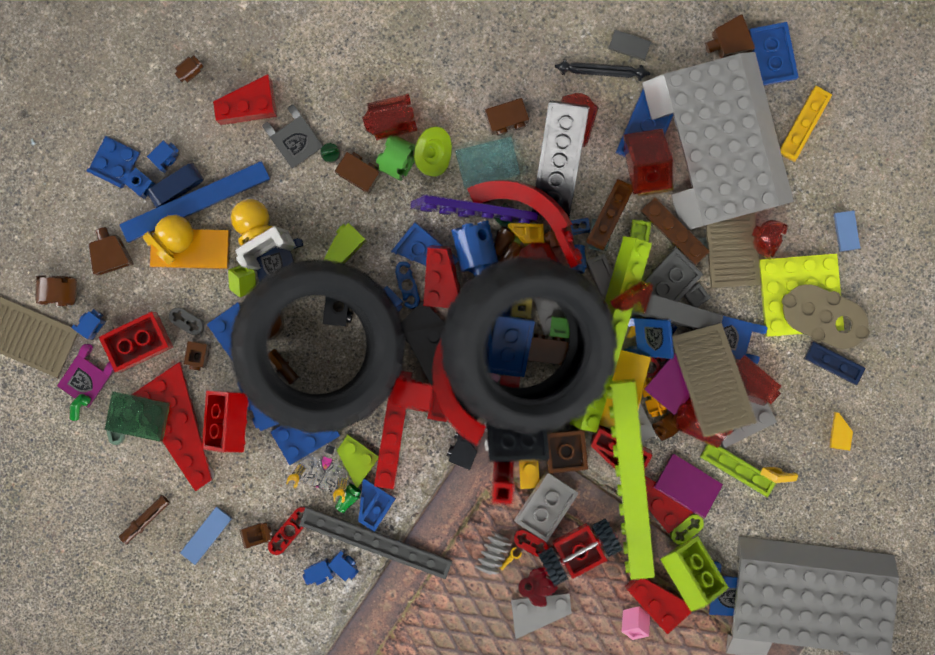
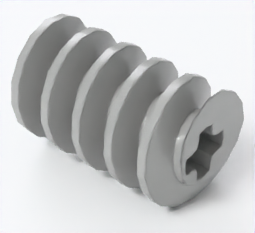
[474,531,512,575]

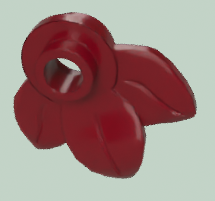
[518,568,558,607]

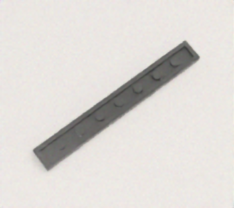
[299,506,452,580]

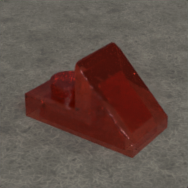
[610,281,653,314]

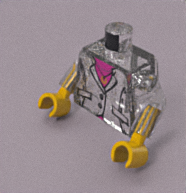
[286,444,348,502]

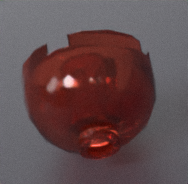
[752,220,788,260]

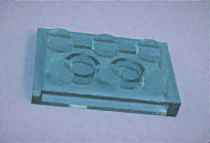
[455,137,520,189]

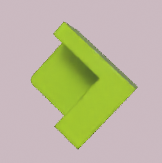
[228,265,256,298]

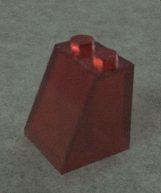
[624,128,673,194]
[736,355,782,406]

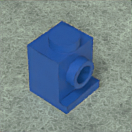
[147,140,179,173]
[123,168,156,199]
[71,309,106,340]
[328,549,359,581]
[303,558,335,585]

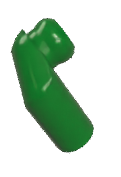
[69,394,91,421]

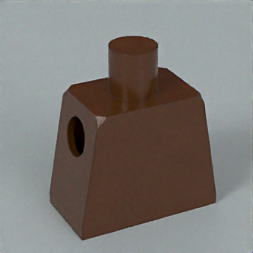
[705,14,755,58]
[89,227,134,276]

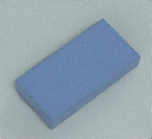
[833,211,860,252]

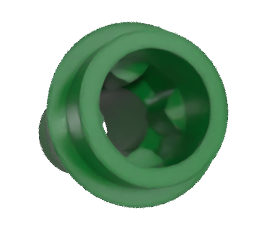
[335,483,361,513]

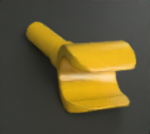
[499,547,522,570]

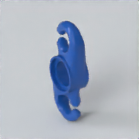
[395,261,420,309]

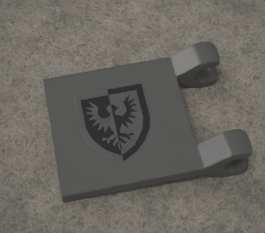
[262,104,323,169]

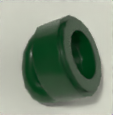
[320,143,340,163]

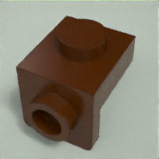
[652,412,687,441]
[239,522,272,549]

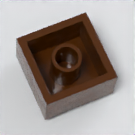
[546,430,588,473]

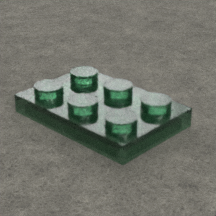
[104,391,170,442]

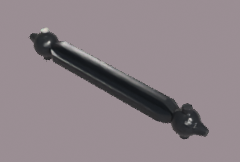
[555,59,650,81]

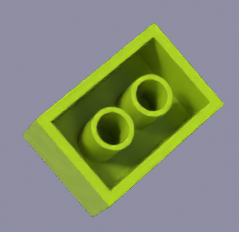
[660,536,729,612]

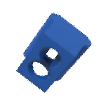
[570,218,590,236]

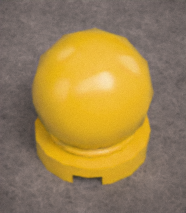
[230,199,274,247]
[142,215,194,264]

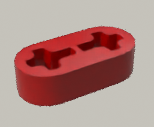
[513,529,548,557]

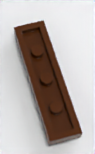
[586,179,635,251]
[641,198,710,266]

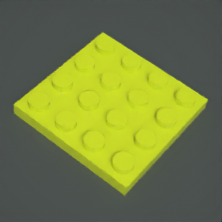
[759,254,844,337]

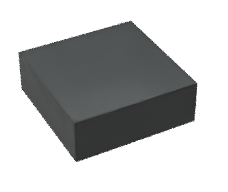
[684,283,711,308]

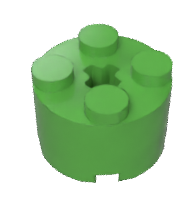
[376,135,416,181]

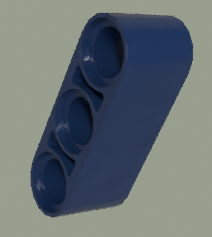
[146,163,204,208]

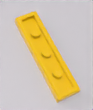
[780,85,833,162]

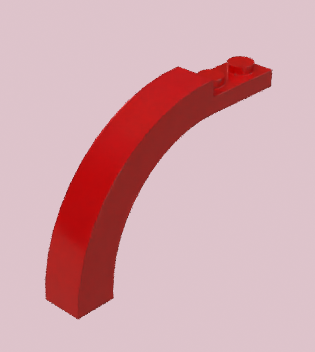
[467,180,582,268]
[432,339,486,447]
[492,375,520,505]

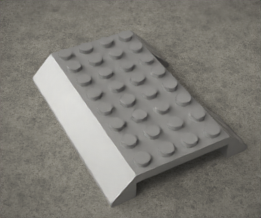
[642,52,794,230]
[726,536,899,655]

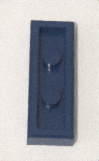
[804,342,866,385]

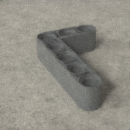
[631,294,723,330]

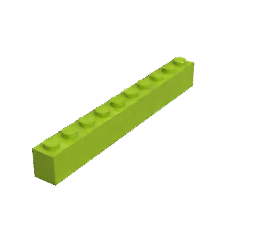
[569,236,652,433]
[607,379,655,579]

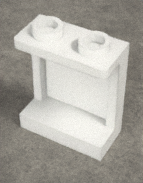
[235,226,296,270]

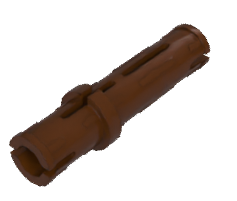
[119,495,170,545]

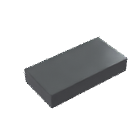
[608,30,651,61]

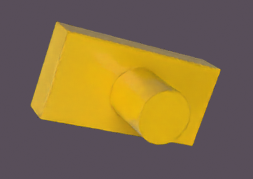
[519,461,540,489]

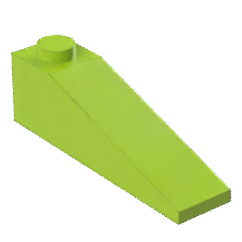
[324,223,367,264]

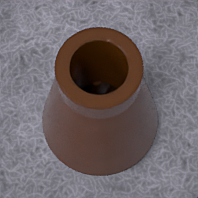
[494,226,515,256]

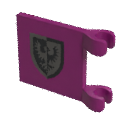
[57,344,114,408]

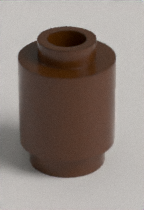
[174,55,204,83]

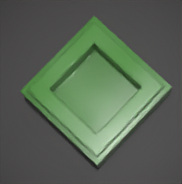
[549,316,569,338]

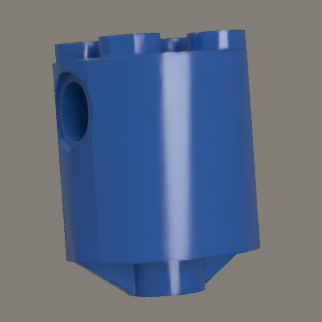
[451,221,498,276]

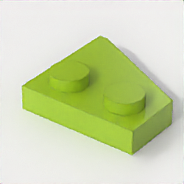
[337,434,379,488]

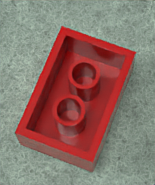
[98,312,174,373]
[202,391,249,453]

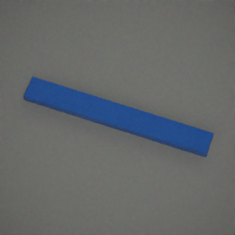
[119,161,270,243]

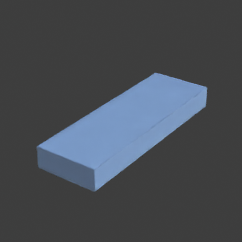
[180,506,233,565]

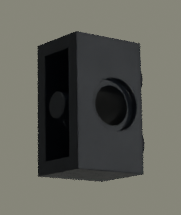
[323,296,352,327]

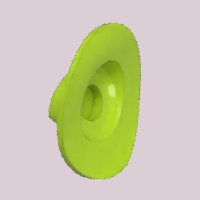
[414,127,452,177]

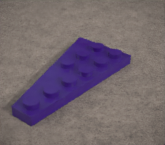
[410,195,538,224]

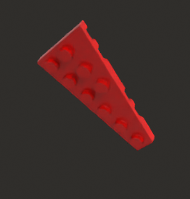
[131,362,213,491]

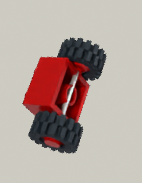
[538,518,623,586]

